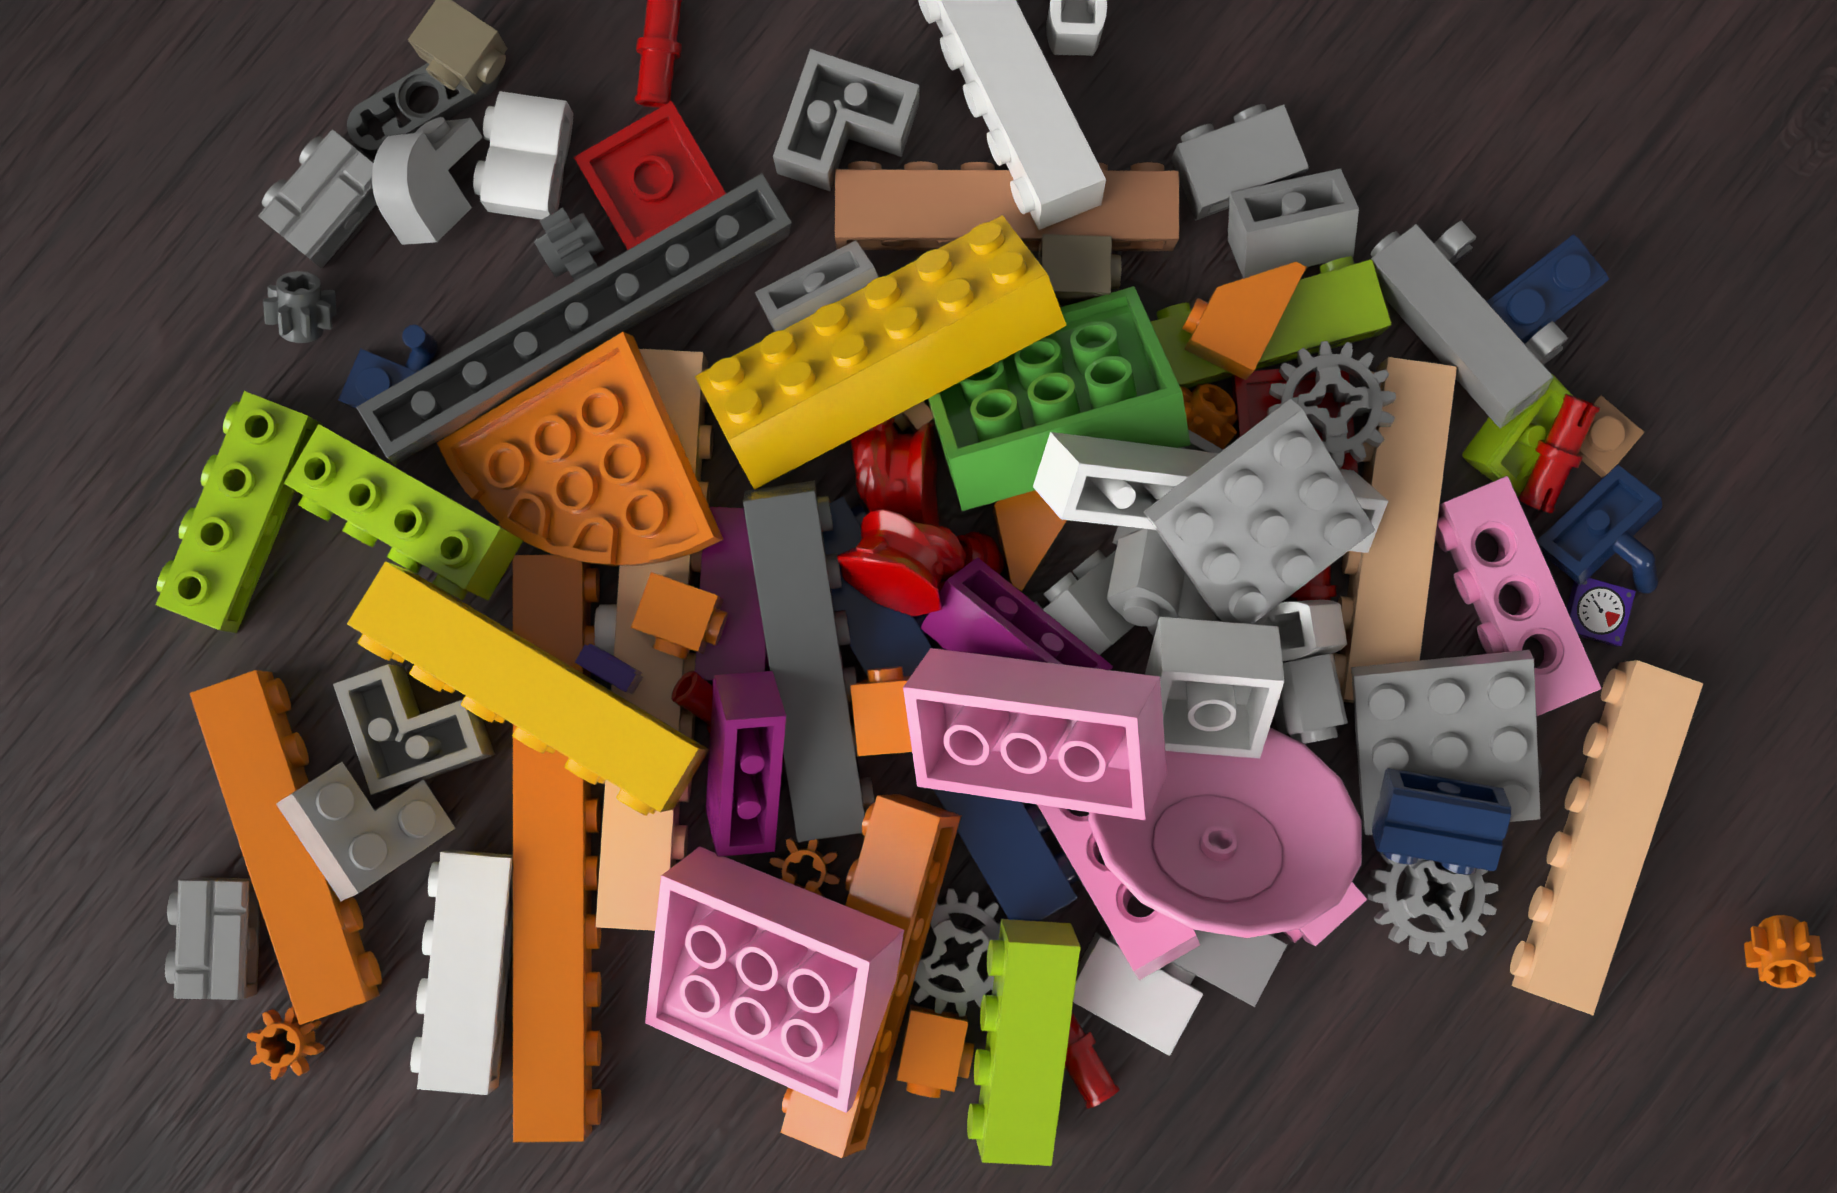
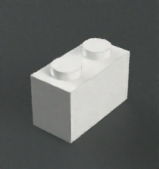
[1073,932,1203,1056]

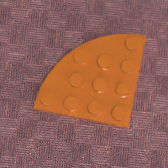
[437,332,724,566]

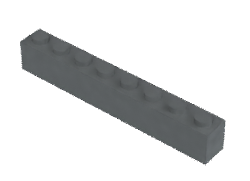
[356,173,792,465]

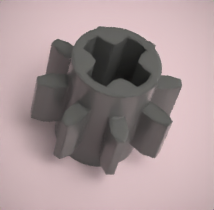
[534,207,605,281]
[263,271,337,343]

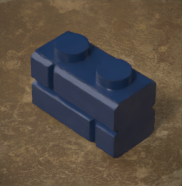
[1486,234,1609,344]
[1372,768,1511,875]

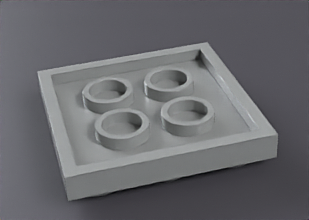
[1143,399,1375,624]
[1351,650,1541,835]

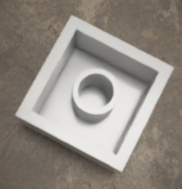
[1145,617,1284,759]

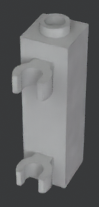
[1371,220,1568,429]

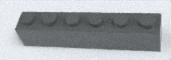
[743,480,875,842]

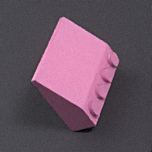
[645,847,904,1113]

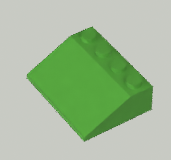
[928,286,1191,511]

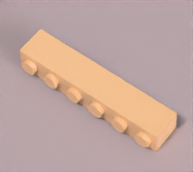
[1333,357,1457,703]
[1510,660,1703,1015]

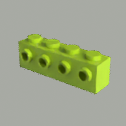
[155,391,323,633]
[284,424,523,601]
[967,919,1080,1166]

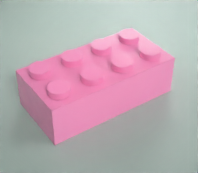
[903,648,1167,820]

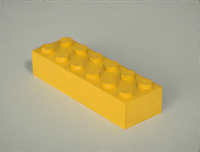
[695,215,1067,490]
[347,561,709,816]

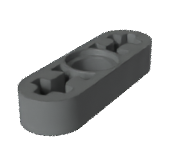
[347,63,500,157]

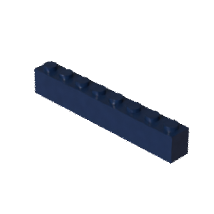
[823,496,1080,921]

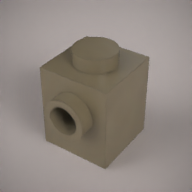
[408,0,508,94]
[1038,234,1121,305]

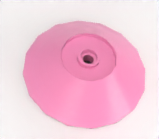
[1088,728,1362,938]

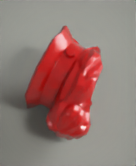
[850,416,939,527]
[837,509,966,616]

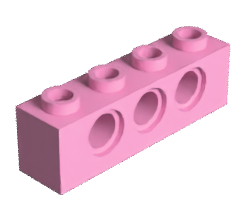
[1435,476,1602,716]
[1037,804,1200,980]

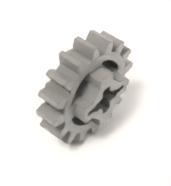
[1267,341,1396,469]
[1368,852,1498,956]
[914,888,1001,1016]

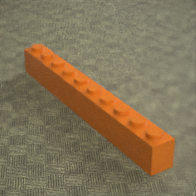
[513,555,602,1142]

